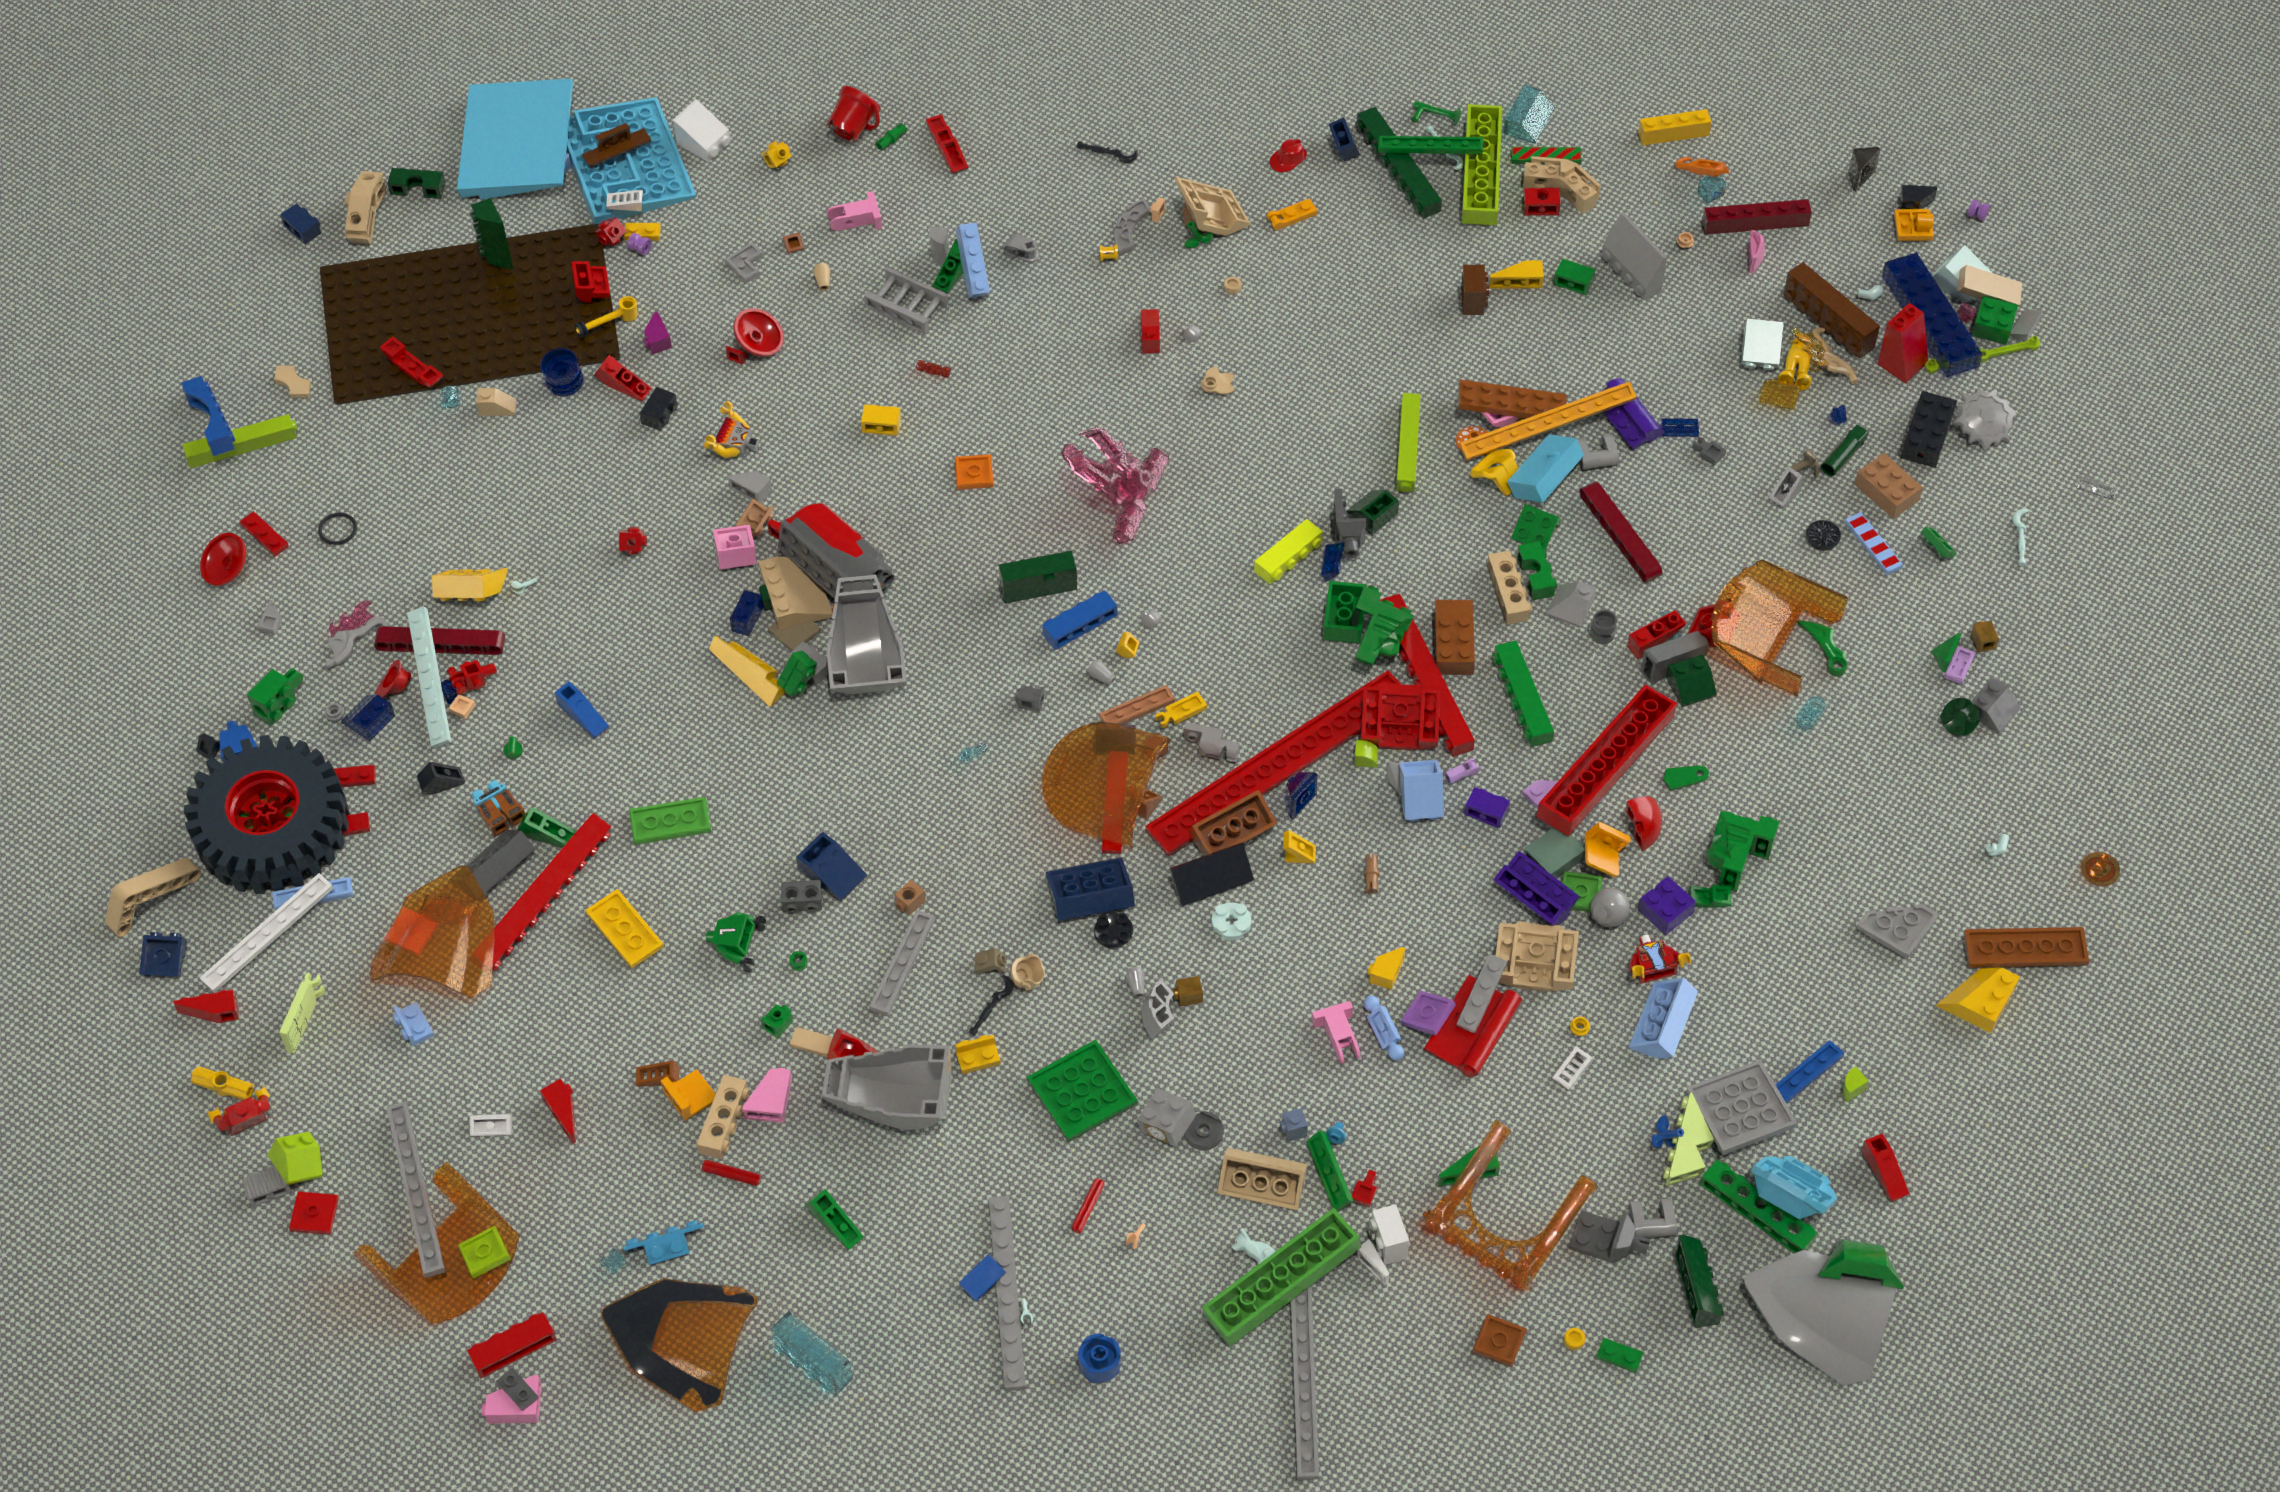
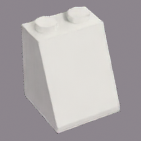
[673,99,730,162]

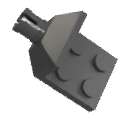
[1333,489,1366,558]
[1569,1210,1651,1263]

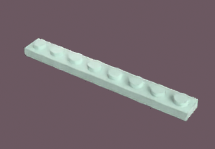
[407,606,451,749]

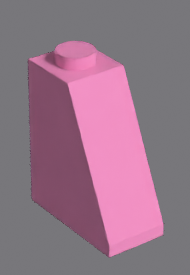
[742,1068,792,1123]
[482,1375,542,1424]

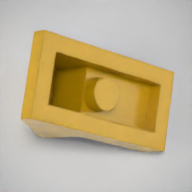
[1283,830,1316,864]

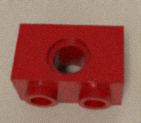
[1523,188,1560,216]

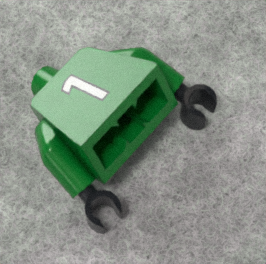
[706,912,766,973]

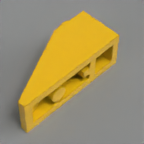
[1489,260,1544,289]

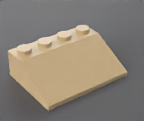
[758,557,833,629]

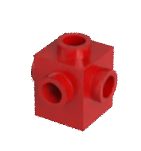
[594,217,627,246]
[619,527,647,554]

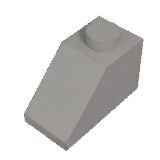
[728,471,772,503]

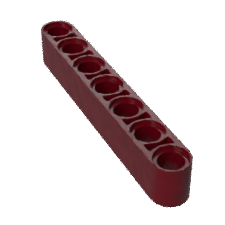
[1579,481,1663,583]
[374,626,505,655]

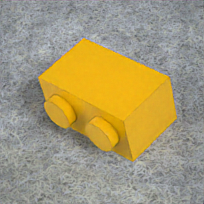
[861,404,901,436]

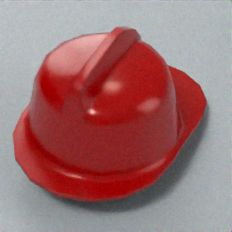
[1269,139,1307,173]
[374,660,411,701]

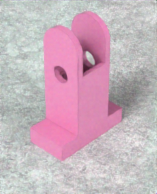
[827,191,882,231]
[1312,1001,1360,1064]

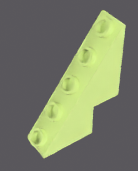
[1663,1092,1714,1186]

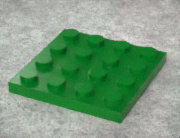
[1027,1039,1138,1142]

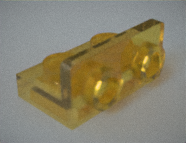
[1759,379,1800,411]

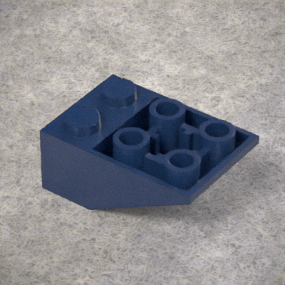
[796,832,867,902]

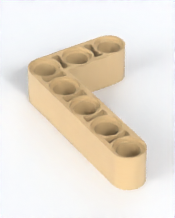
[105,858,202,937]

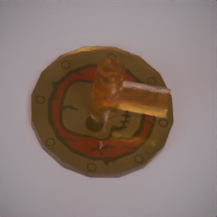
[2080,852,2120,887]

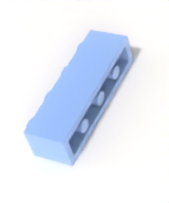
[955,222,990,299]

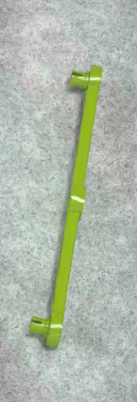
[1925,336,2040,373]

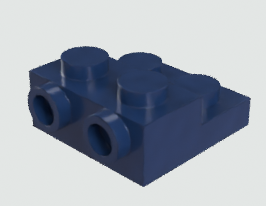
[139,932,187,977]

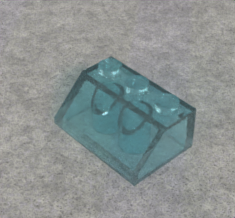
[1504,84,1555,144]

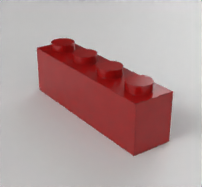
[467,1312,557,1379]

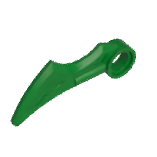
[1798,620,1847,677]

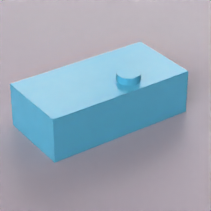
[1507,434,1584,503]

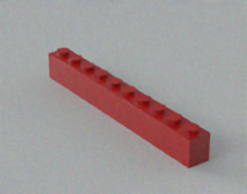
[1379,593,1475,757]
[469,813,612,975]

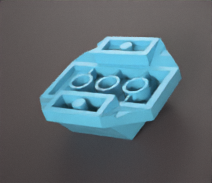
[1751,1156,1837,1219]

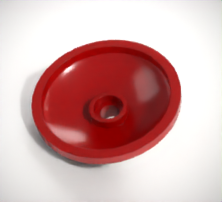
[733,308,784,357]
[200,532,246,586]

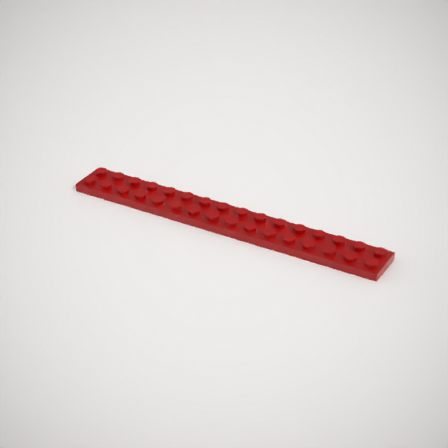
[1145,670,1401,856]

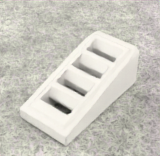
[606,190,643,211]
[1552,1046,1593,1090]
[1357,1239,1389,1285]

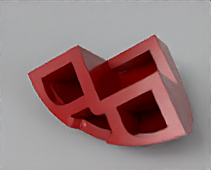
[1625,796,1662,851]
[827,1028,878,1060]

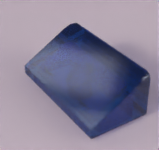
[1321,542,1344,582]

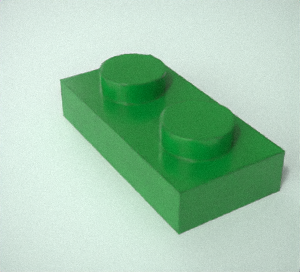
[1921,526,1957,559]
[1596,1338,1644,1373]

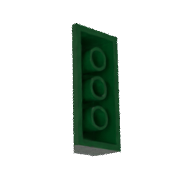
[470,198,514,270]
[1675,1234,1724,1328]

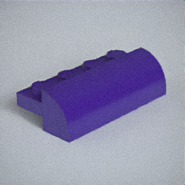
[1602,378,1665,451]
[1493,851,1580,926]

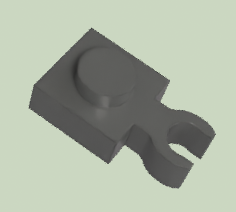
[1692,437,1726,465]

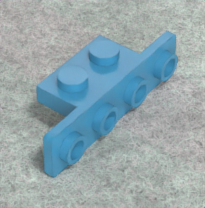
[622,1220,704,1265]

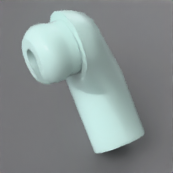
[1857,285,1884,301]
[1986,834,2009,857]

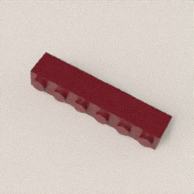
[1702,199,1812,235]

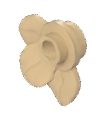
[1201,366,1235,395]

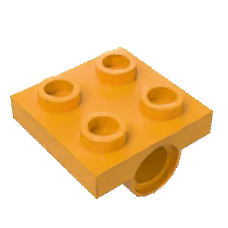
[1894,209,1934,241]

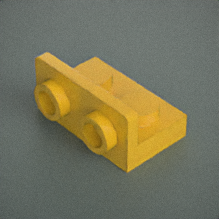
[955,1035,1001,1074]

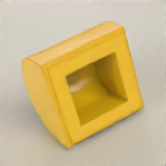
[1116,631,1140,658]

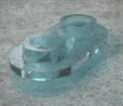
[1796,696,1826,730]

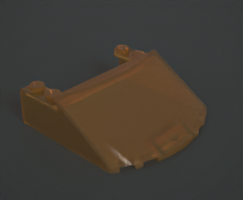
[1712,559,1848,696]
[352,1161,520,1324]

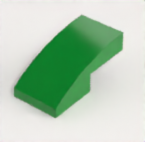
[1688,884,1732,908]

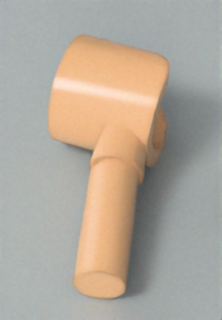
[1125,1223,1146,1249]

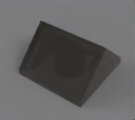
[1849,147,1881,192]

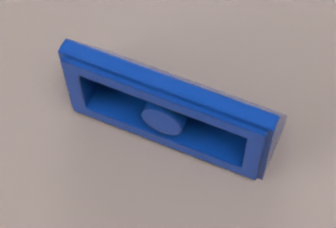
[959,1254,1006,1302]

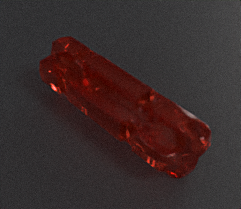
[916,360,951,378]

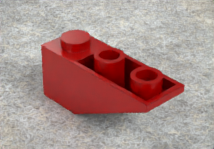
[593,355,652,402]
[1627,610,1686,660]
[173,990,239,1023]
[1861,1133,1910,1202]

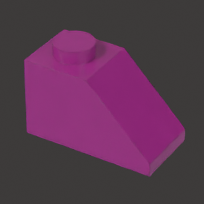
[643,311,672,355]

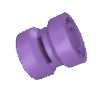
[1967,199,1990,221]
[627,233,652,255]

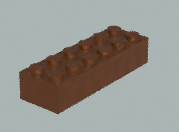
[1783,262,1880,359]

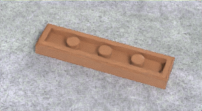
[1099,685,1175,725]

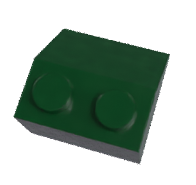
[1666,654,1717,707]

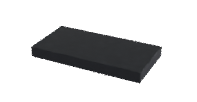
[1169,843,1254,906]

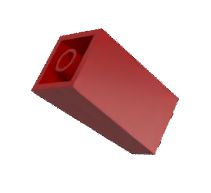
[1877,303,1928,384]

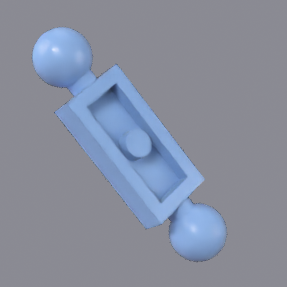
[1364,995,1404,1061]

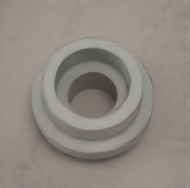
[325,703,344,722]

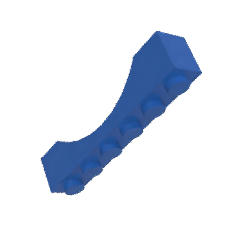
[181,376,235,456]

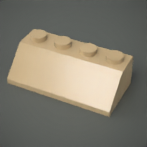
[1217,1148,1308,1210]

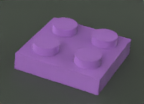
[1401,991,1456,1035]

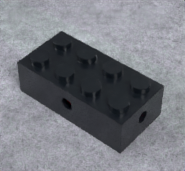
[1901,391,1957,468]

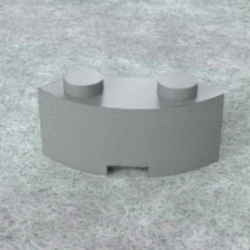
[1141,979,1174,1039]

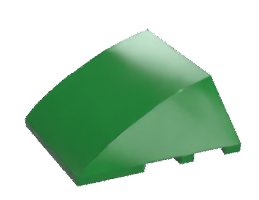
[1819,1239,1904,1289]

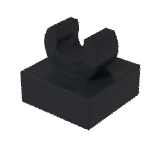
[196,733,220,759]

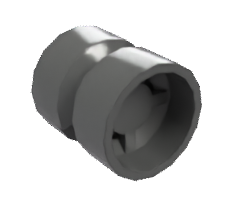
[1590,610,1617,645]

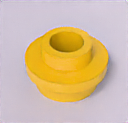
[1570,1017,1590,1036]

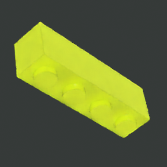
[1254,519,1323,584]

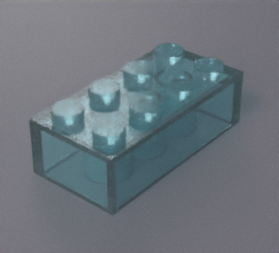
[771,1311,853,1396]

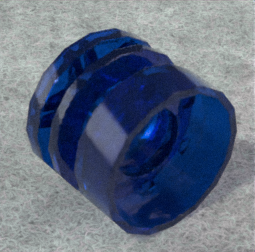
[540,348,584,396]

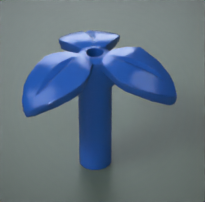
[1652,1115,1684,1149]

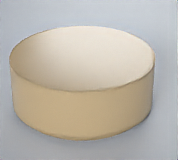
[1224,277,1241,294]

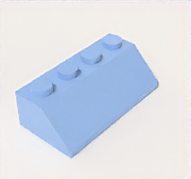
[1629,977,1698,1059]

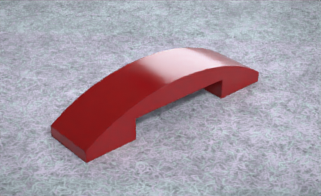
[380,336,443,388]

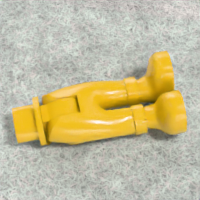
[1778,335,1812,391]

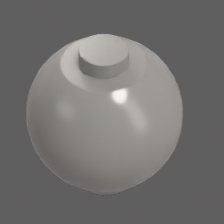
[1590,888,1630,927]

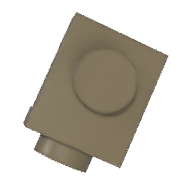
[975,948,1007,974]

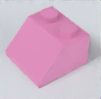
[713,525,756,569]

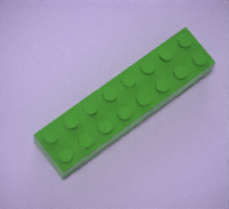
[1202,1208,1361,1347]

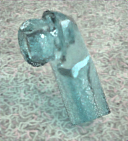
[960,743,987,761]

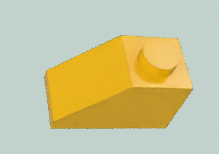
[1367,947,1406,990]

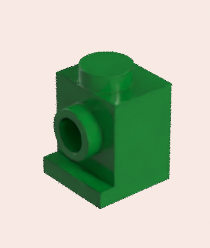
[761,1004,793,1039]

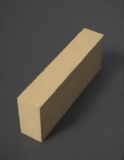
[1958,265,2022,306]

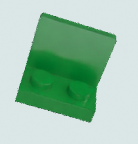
[1511,504,1562,550]

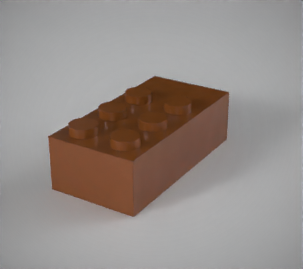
[1434,599,1475,675]
[1188,790,1278,856]

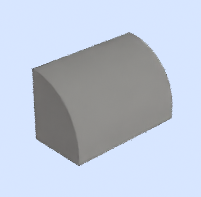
[929,226,949,266]

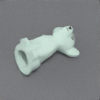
[1232,1228,1277,1264]

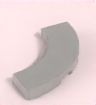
[1114,198,1152,256]

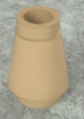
[813,263,831,291]

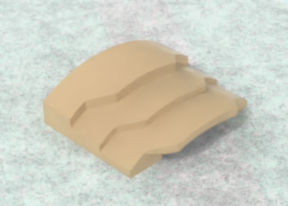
[1496,921,1579,991]

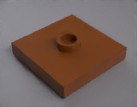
[1472,1314,1527,1367]

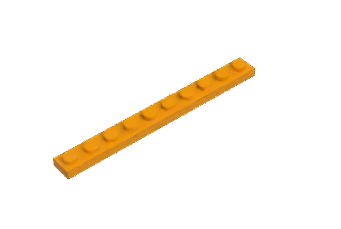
[1460,381,1637,461]

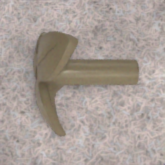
[1790,449,1819,479]

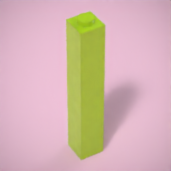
[1396,393,1421,492]
[182,414,298,469]

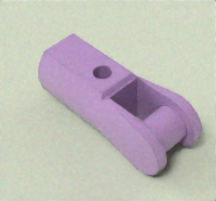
[1444,758,1481,784]

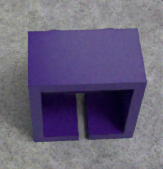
[1638,876,1696,936]

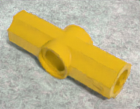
[191,1066,254,1100]

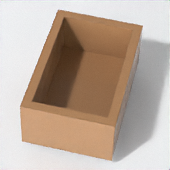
[1854,453,1923,519]

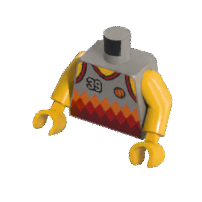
[704,401,759,459]

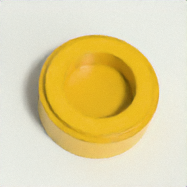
[1564,1328,1585,1350]

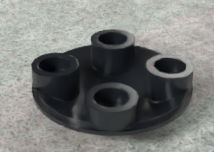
[1094,913,1133,948]

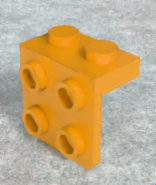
[1585,822,1631,877]

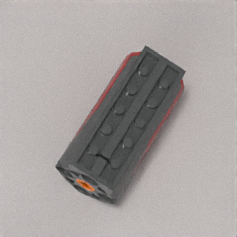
[778,503,895,599]

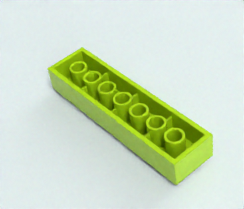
[1462,104,1502,225]

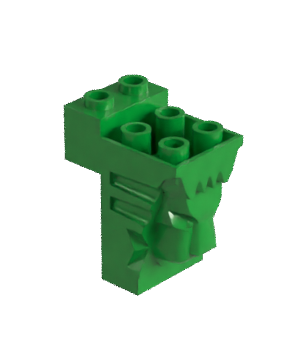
[1354,585,1414,666]
[1706,810,1780,892]

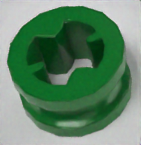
[789,951,808,971]

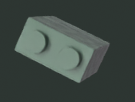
[1524,828,1585,879]

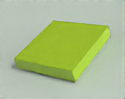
[458,1226,511,1279]

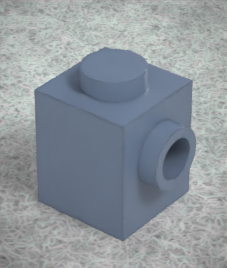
[1279,1108,1308,1142]

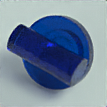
[1830,405,1847,425]

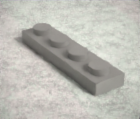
[1457,954,1507,1034]

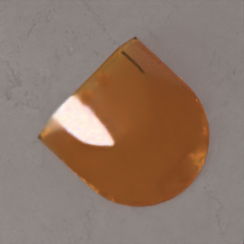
[1042,722,1171,848]

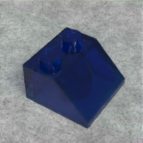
[341,694,395,742]

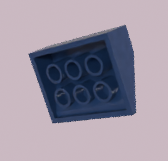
[1046,857,1135,921]

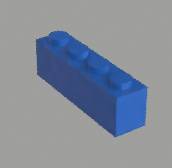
[1042,590,1118,650]

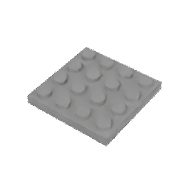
[1687,1059,1797,1155]

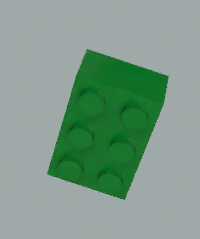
[1323,581,1367,643]

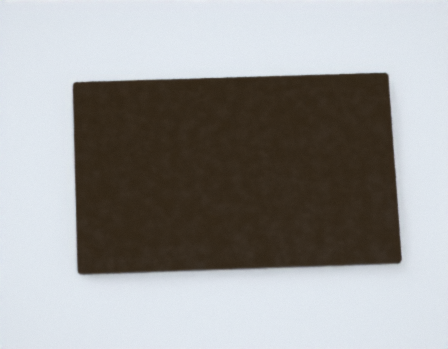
[320,224,621,405]

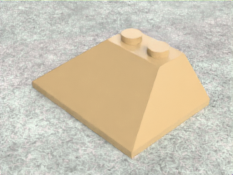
[1174,177,1250,236]

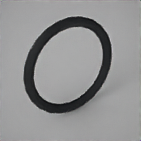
[318,512,357,545]

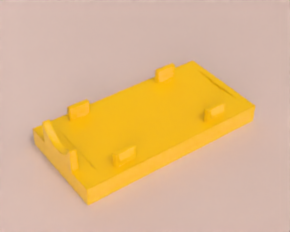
[585,888,664,969]

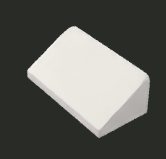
[470,1114,512,1136]

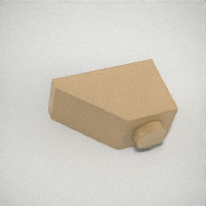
[476,388,517,416]

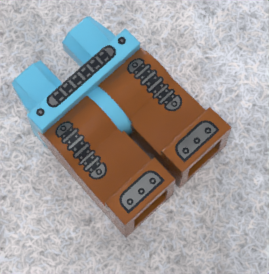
[472,780,525,838]

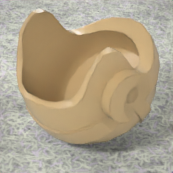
[1010,954,1045,990]

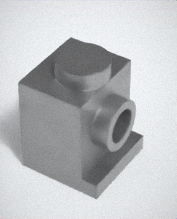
[1015,685,1045,713]

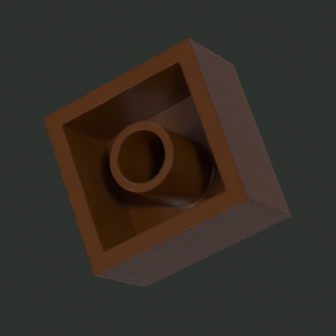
[1461,264,1489,315]

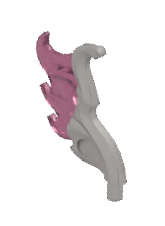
[324,601,389,669]

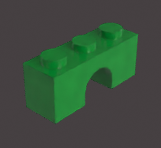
[1517,541,1557,601]

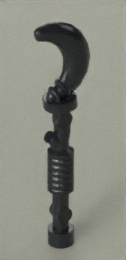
[1077,141,1138,163]
[969,975,1013,1036]

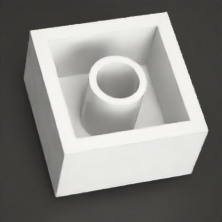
[1368,1204,1409,1265]

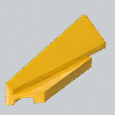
[709,636,786,706]

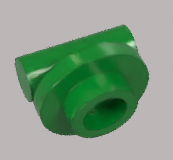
[503,736,523,759]

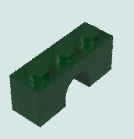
[387,168,446,199]

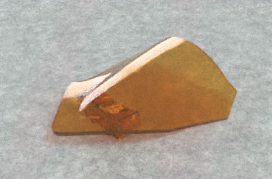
[370,865,494,999]

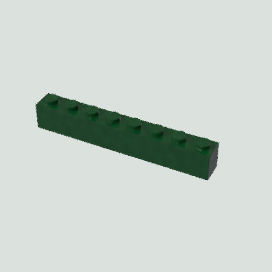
[1355,107,1442,219]

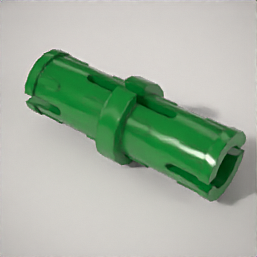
[875,123,908,151]

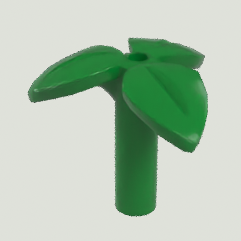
[1184,221,1213,248]

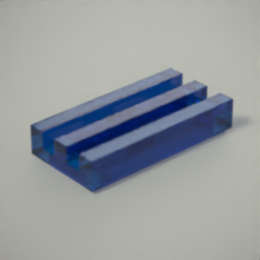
[1661,418,1699,437]

